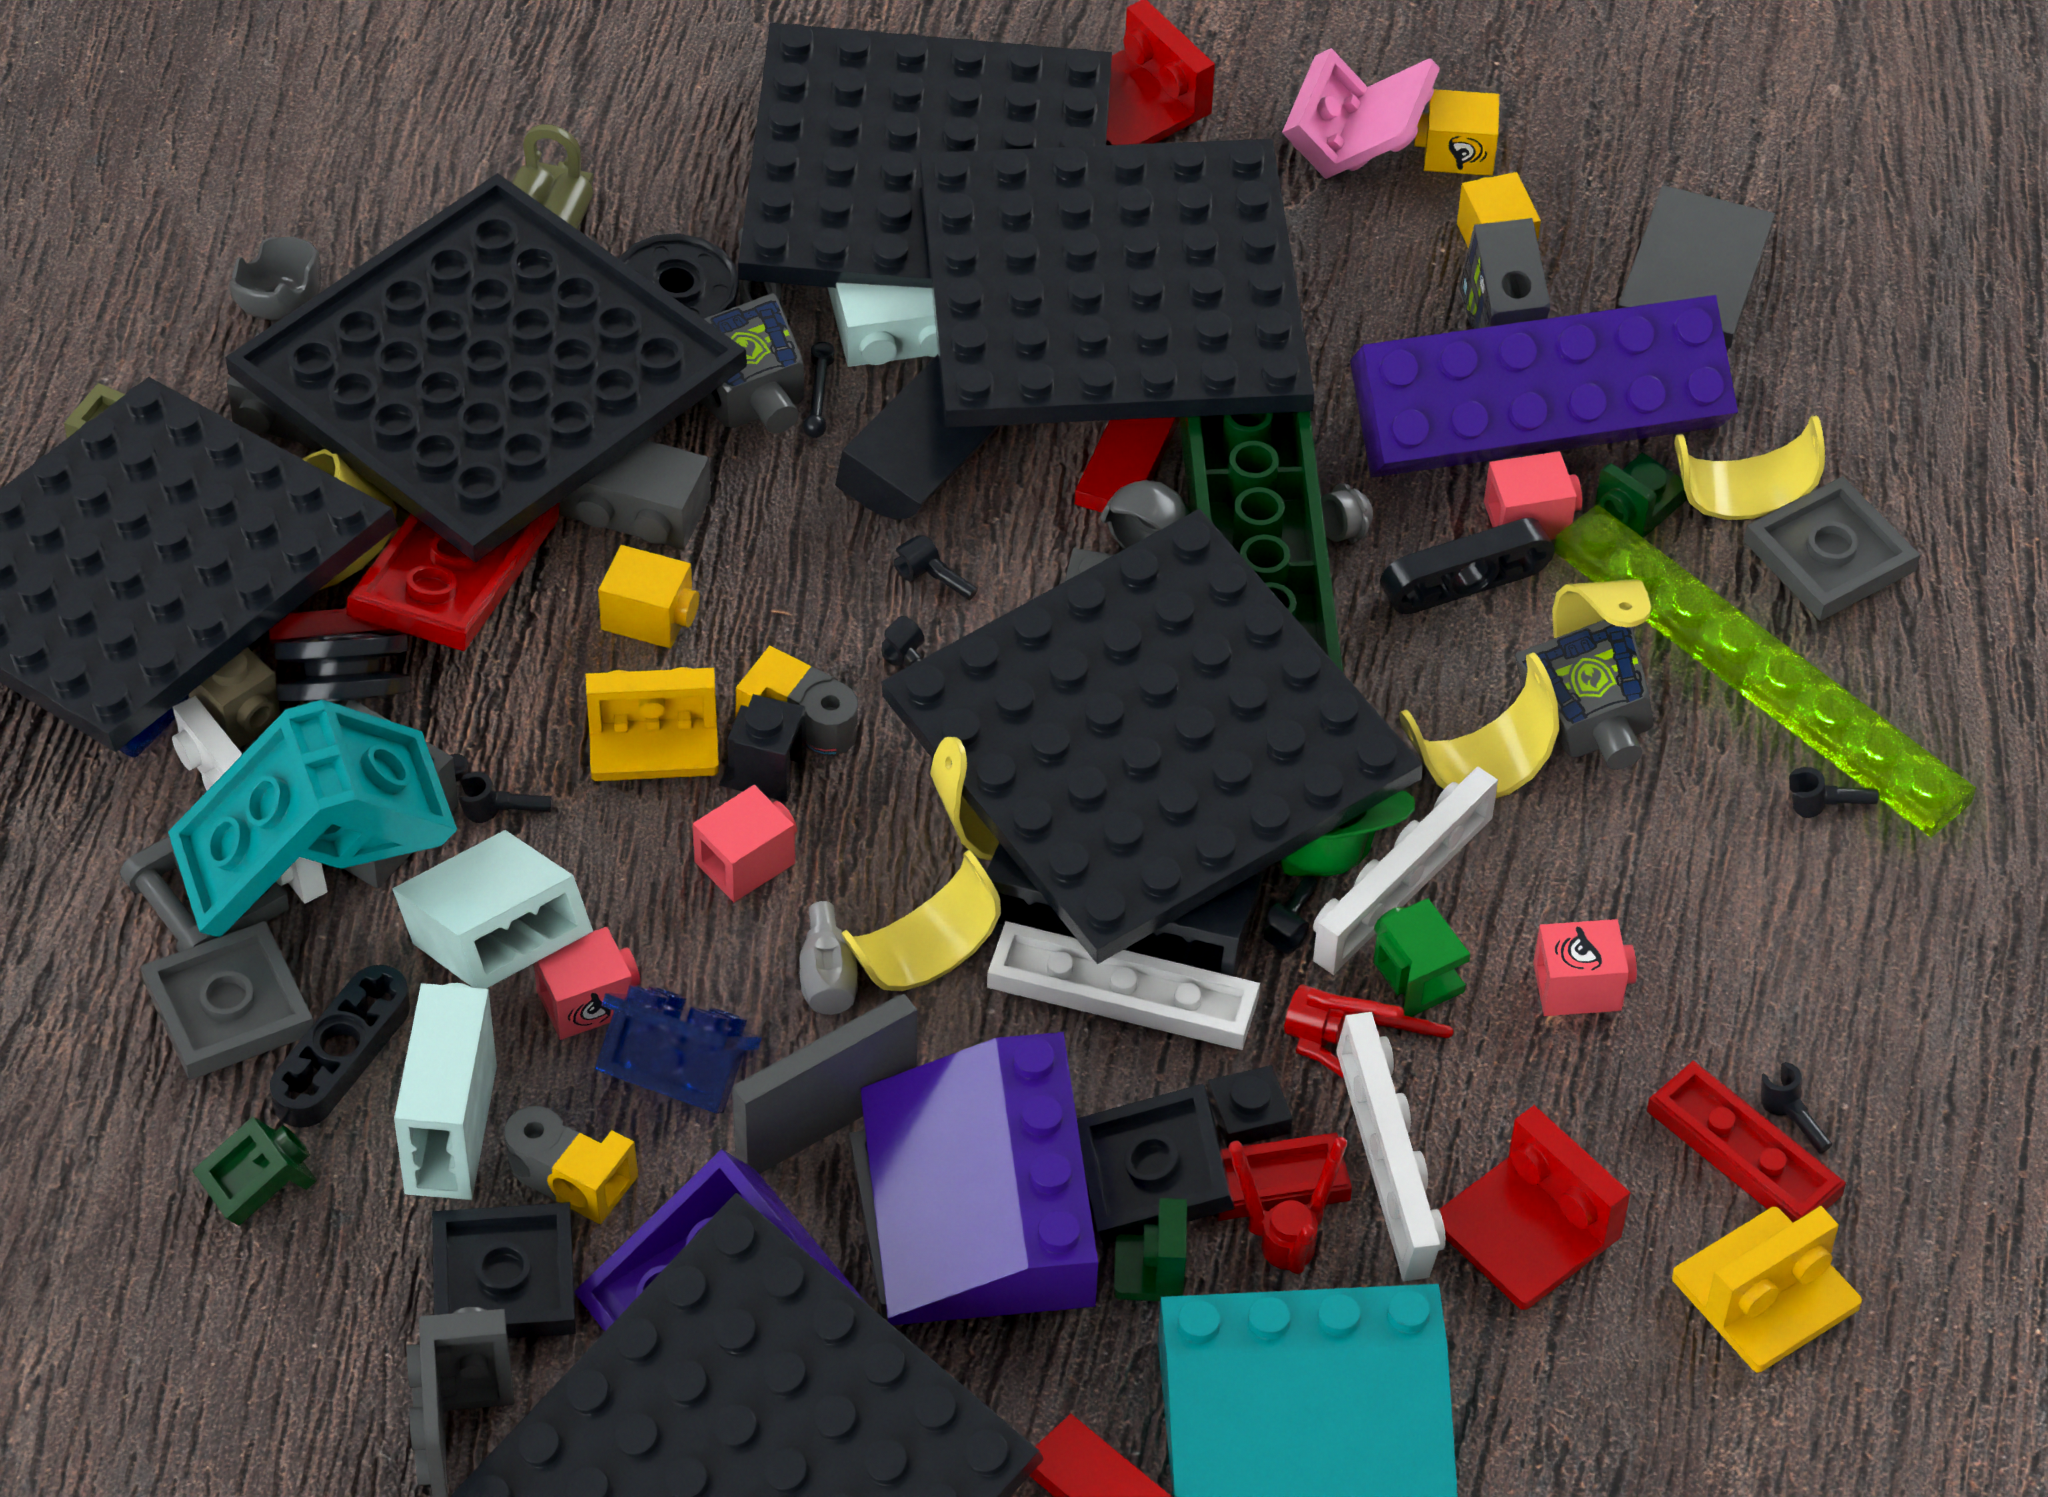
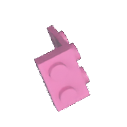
[1282,48,1440,179]

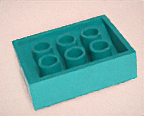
[1157,1284,1458,1497]

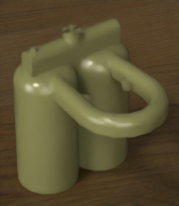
[511,124,594,230]

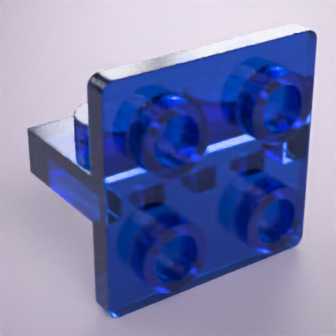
[594,985,762,1114]

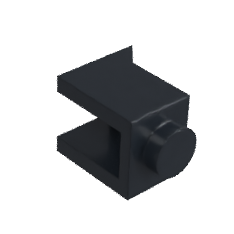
[719,694,806,802]

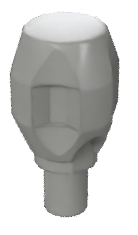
[799,901,858,1015]

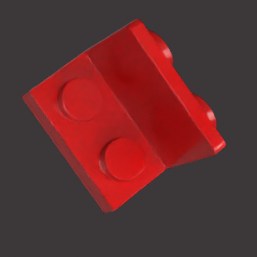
[1106,0,1215,145]
[1438,1105,1631,1310]

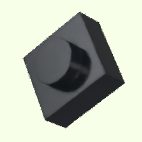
[1207,1065,1293,1148]

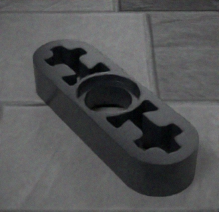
[1380,518,1555,614]
[270,965,410,1128]

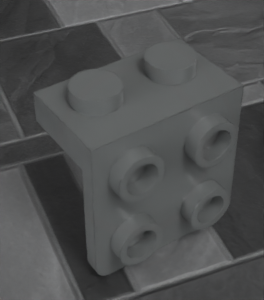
[407,1307,514,1497]

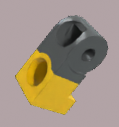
[736,645,858,756]
[504,1106,638,1225]

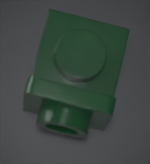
[1594,452,1687,539]
[192,1116,317,1226]
[1114,1198,1187,1301]

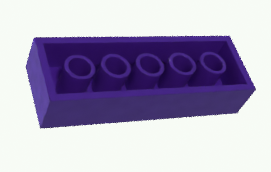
[1350,295,1738,478]

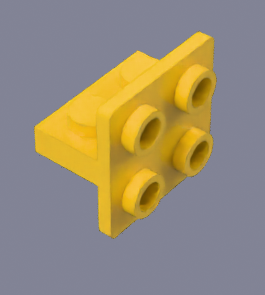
[586,667,719,781]
[1672,1206,1862,1373]

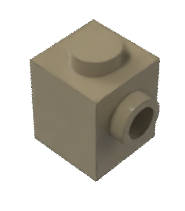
[189,647,281,749]

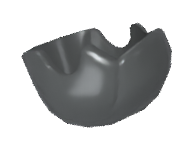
[229,236,322,320]
[1100,480,1192,550]

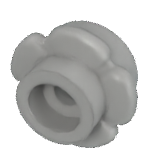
[1321,483,1373,543]

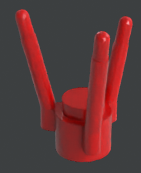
[1284,984,1454,1079]
[1229,1136,1347,1274]

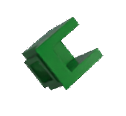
[1373,898,1470,1017]

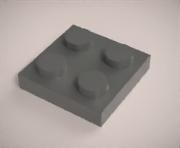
[1744,476,1920,621]
[140,921,314,1080]

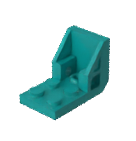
[168,700,457,938]

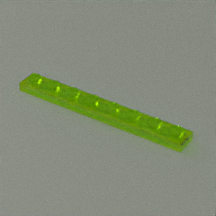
[1554,504,1976,837]

